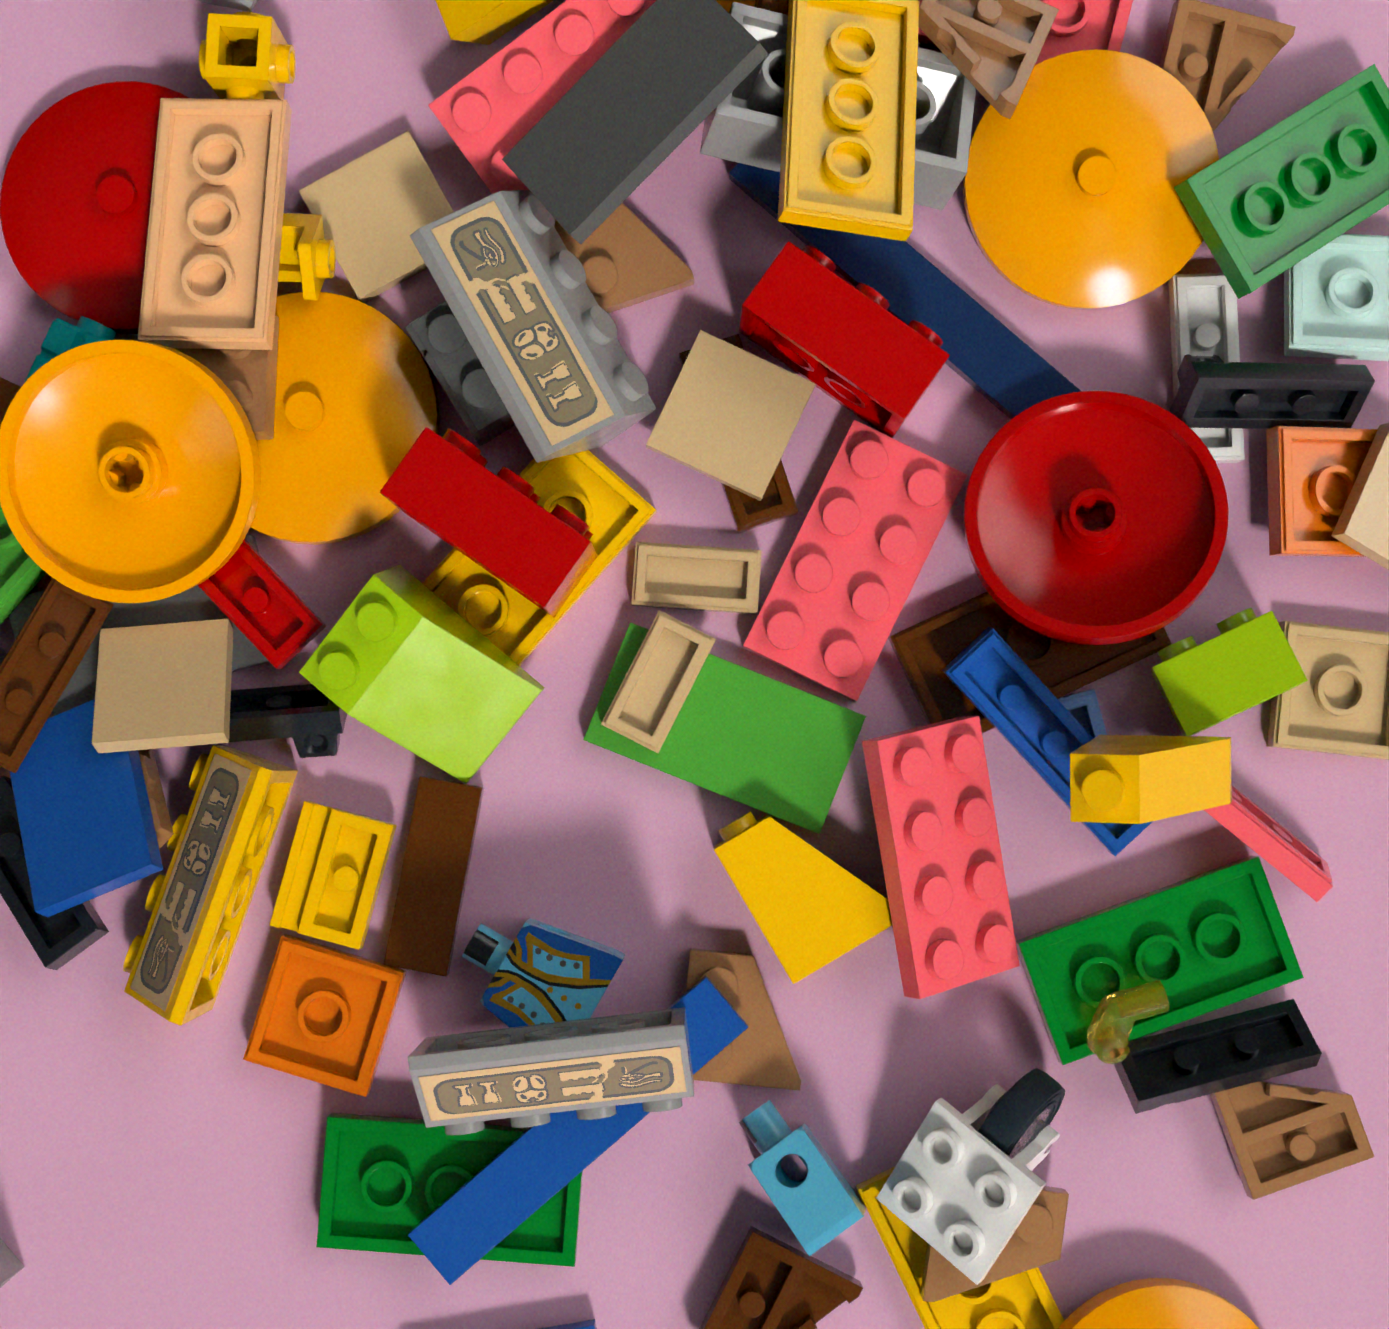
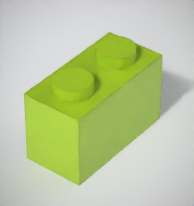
[1151,607,1308,736]

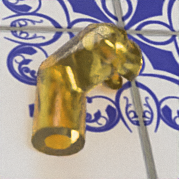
[1087,980,1169,1064]

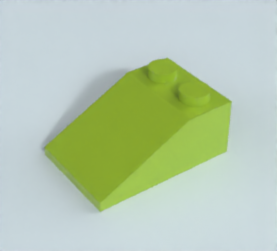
[299,564,545,784]

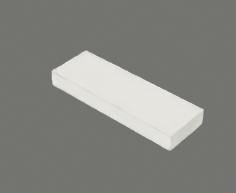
[1168,273,1245,463]

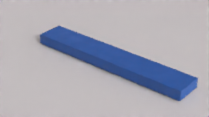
[408,975,748,1285]

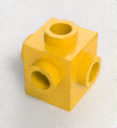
[199,11,296,100]

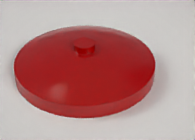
[0,81,189,334]
[964,391,1229,645]

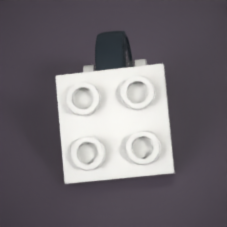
[876,1068,1065,1285]

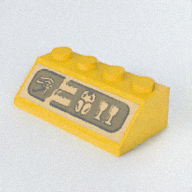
[123,745,298,1026]

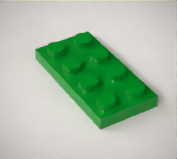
[1174,64,1389,299]
[1016,855,1304,1065]
[316,1113,583,1267]

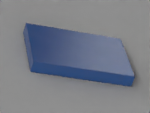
[9,699,164,917]

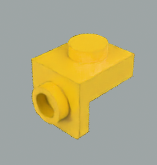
[278,213,336,300]

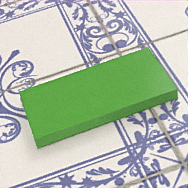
[583,622,866,834]

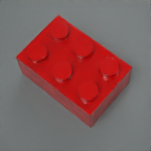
[739,241,950,438]
[380,427,598,617]

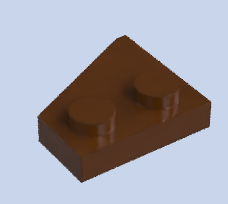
[699,1226,863,1329]

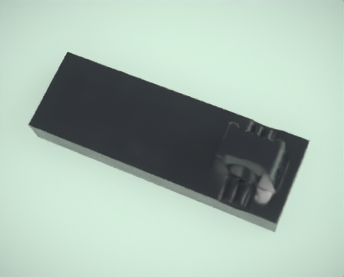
[1169,354,1375,429]
[229,684,347,758]
[0,775,109,970]
[1111,999,1322,1114]

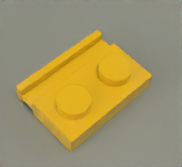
[269,801,397,950]

